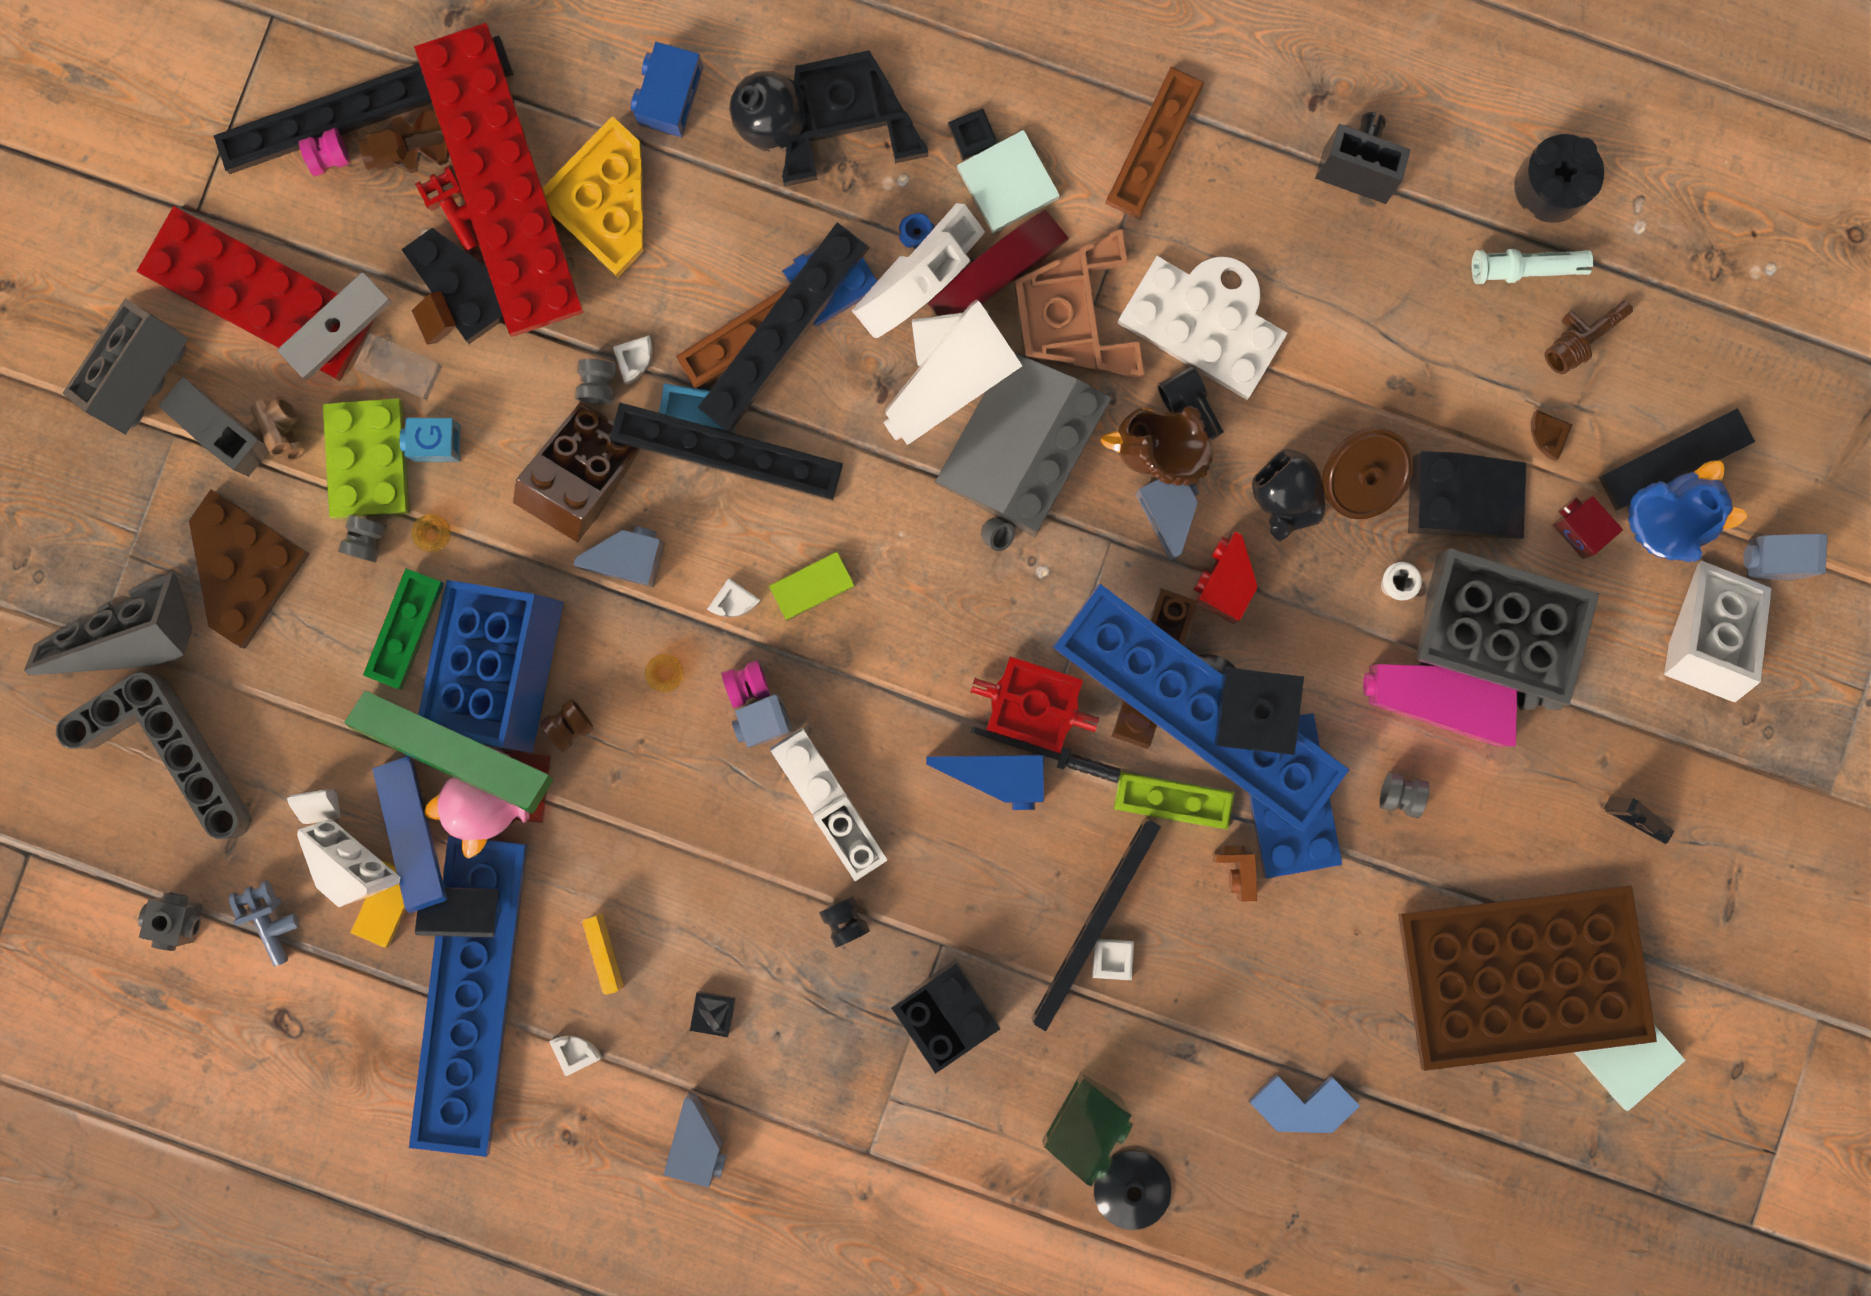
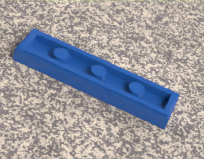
[372,756,447,913]

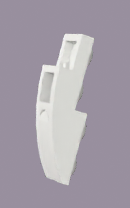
[852,203,985,338]
[770,727,888,881]

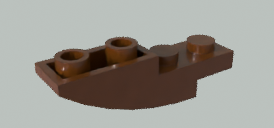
[1111,588,1197,749]

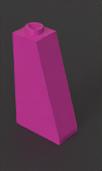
[1363,664,1517,747]

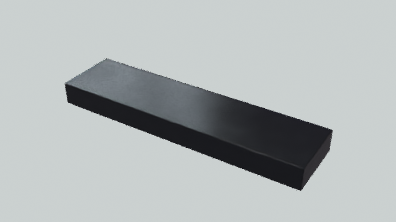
[1598,408,1755,511]

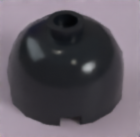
[729,71,807,151]

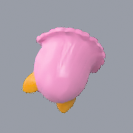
[424,744,530,859]

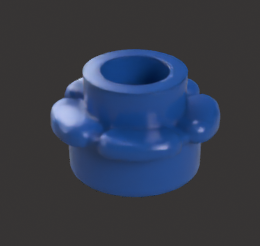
[899,213,935,249]

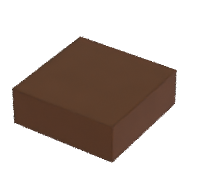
[411,291,456,344]

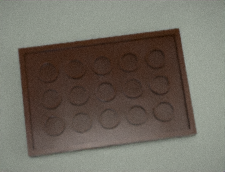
[1398,886,1657,1071]

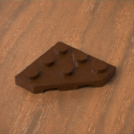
[189,489,310,648]

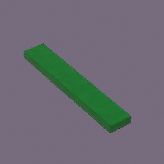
[344,691,553,814]

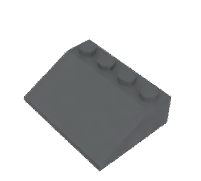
[935,352,1111,538]
[1417,548,1599,706]

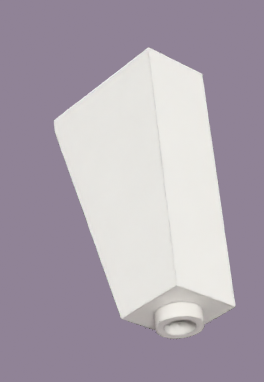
[884,300,1022,445]

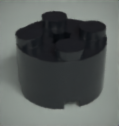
[1514,134,1604,223]

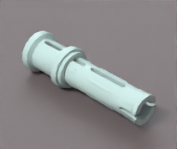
[1472,249,1593,284]

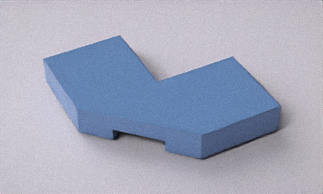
[1248,1074,1360,1133]

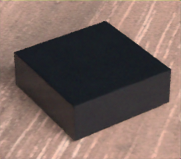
[948,108,997,160]

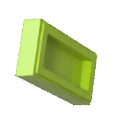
[769,552,855,621]

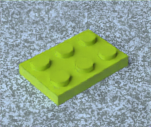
[323,398,410,519]

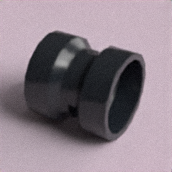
[819,896,870,948]

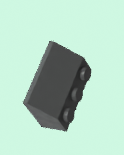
[63,298,189,435]

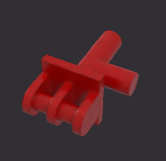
[415,166,479,252]

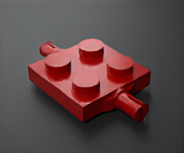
[970,656,1100,753]

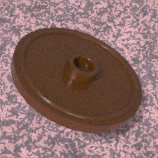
[1322,427,1413,519]

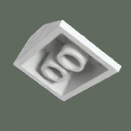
[1664,560,1772,702]

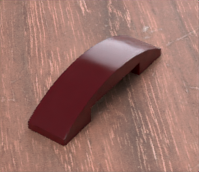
[928,209,1069,316]

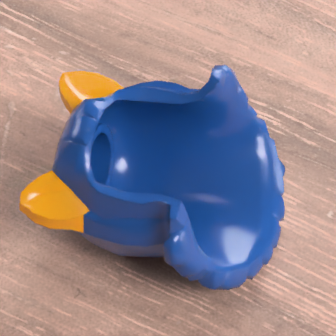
[1628,461,1748,563]

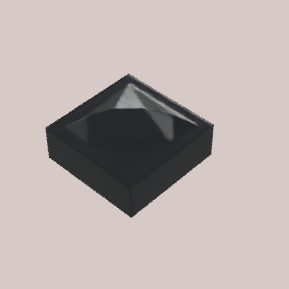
[690,991,736,1037]

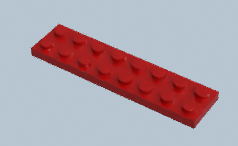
[414,23,584,337]

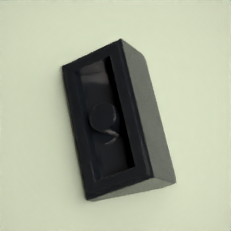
[415,888,502,937]

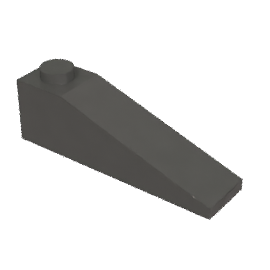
[24,572,192,675]

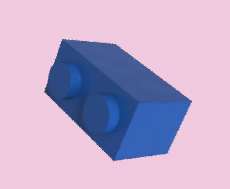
[631,41,703,138]

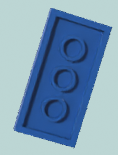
[1248,713,1342,879]

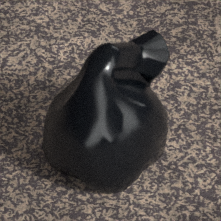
[1252,449,1325,542]

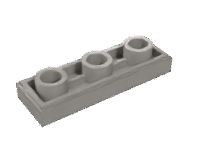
[277,272,392,380]

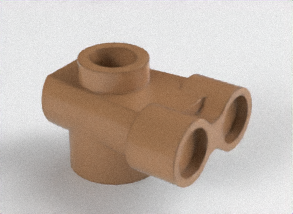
[250,396,305,461]

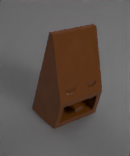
[513,402,641,543]

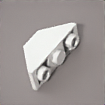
[297,819,400,907]

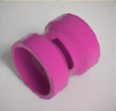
[299,128,351,177]
[721,660,771,708]

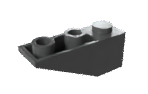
[159,376,269,477]

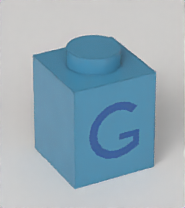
[399,418,461,462]

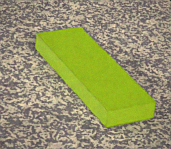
[1113,772,1235,830]

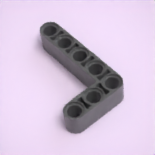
[56,673,251,839]

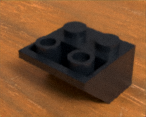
[891,959,1000,1074]

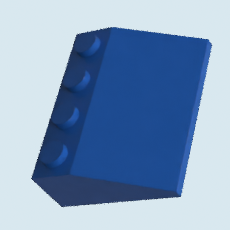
[418,580,564,753]

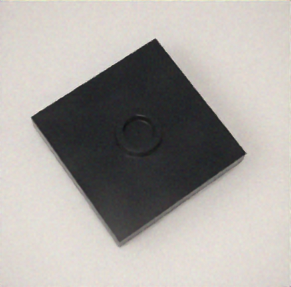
[1214,667,1304,755]

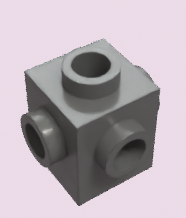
[138,892,203,951]

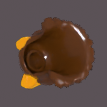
[1101,406,1213,486]

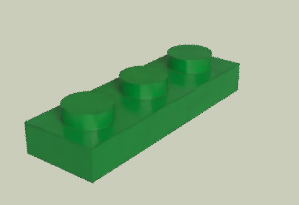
[363,568,445,690]

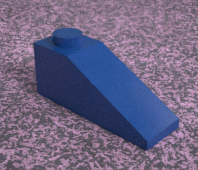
[926,755,1044,810]

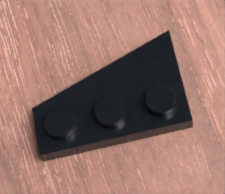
[401,228,504,344]

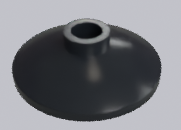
[1094,1151,1171,1230]

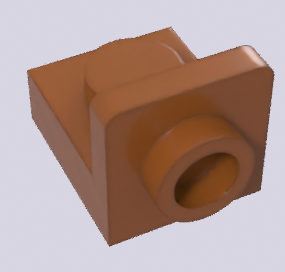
[1213,846,1257,902]

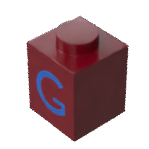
[1553,495,1623,559]

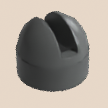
[981,518,1015,551]

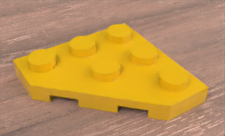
[543,116,644,278]

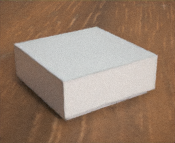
[1092,938,1134,980]

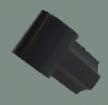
[1157,367,1224,441]

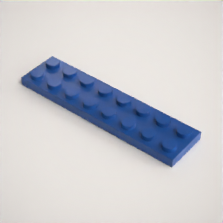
[1052,584,1349,833]
[409,836,528,1157]

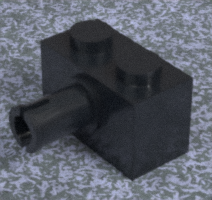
[1315,112,1411,204]

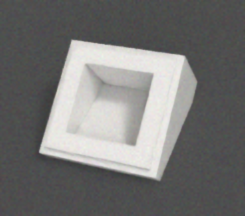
[287,789,340,824]

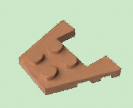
[1014,229,1144,379]

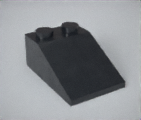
[1408,451,1526,539]

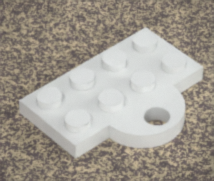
[1117,256,1287,400]

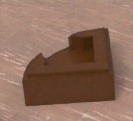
[1531,410,1573,461]

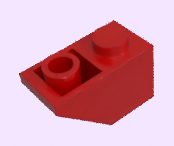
[1193,531,1258,624]

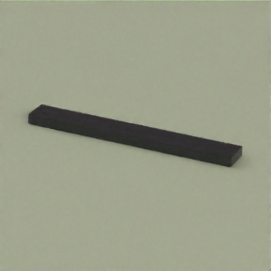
[213,35,514,174]

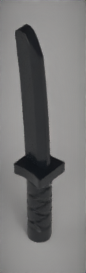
[971,726,1121,783]

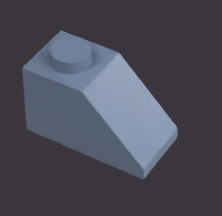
[1135,479,1199,561]
[573,526,665,587]
[1743,534,1827,581]
[732,694,794,748]
[663,1092,727,1188]

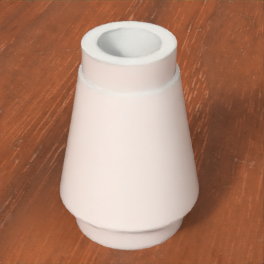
[1381,562,1422,600]

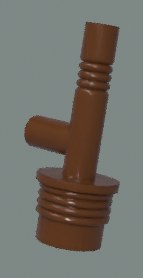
[1544,301,1633,375]

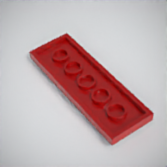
[136,206,374,381]

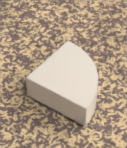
[613,336,653,385]
[707,578,761,617]
[549,1036,603,1076]

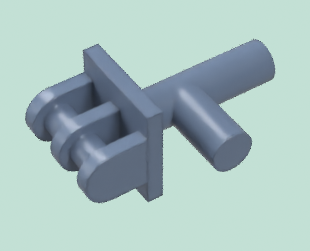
[229,880,300,966]

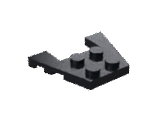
[782,50,928,187]

